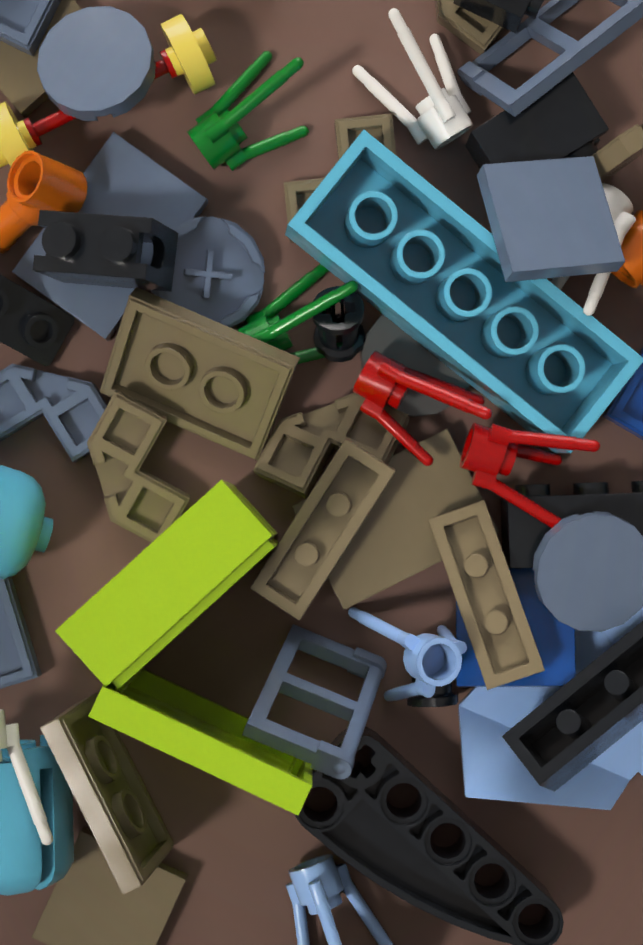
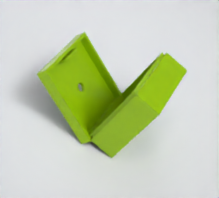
[55,479,313,815]

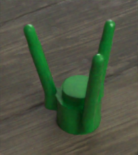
[187,51,309,171]
[237,264,358,364]

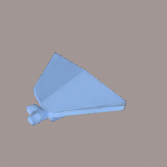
[458,607,643,810]

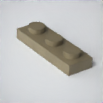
[250,439,397,621]
[428,500,545,690]

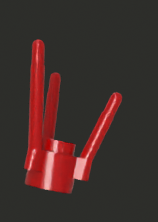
[353,351,492,466]
[460,423,600,528]

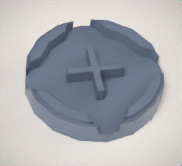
[37,6,156,121]
[150,216,265,328]
[533,511,643,632]

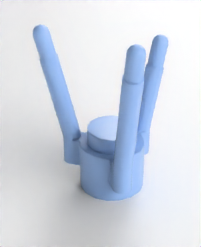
[348,607,467,702]
[286,854,393,945]

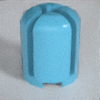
[0,735,74,896]

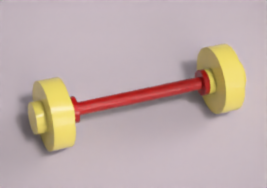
[0,14,217,168]

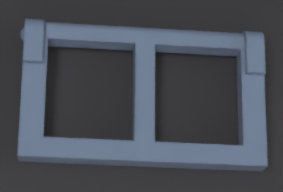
[457,0,643,117]
[242,624,387,779]

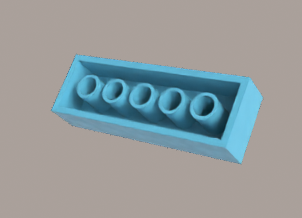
[285,129,643,454]

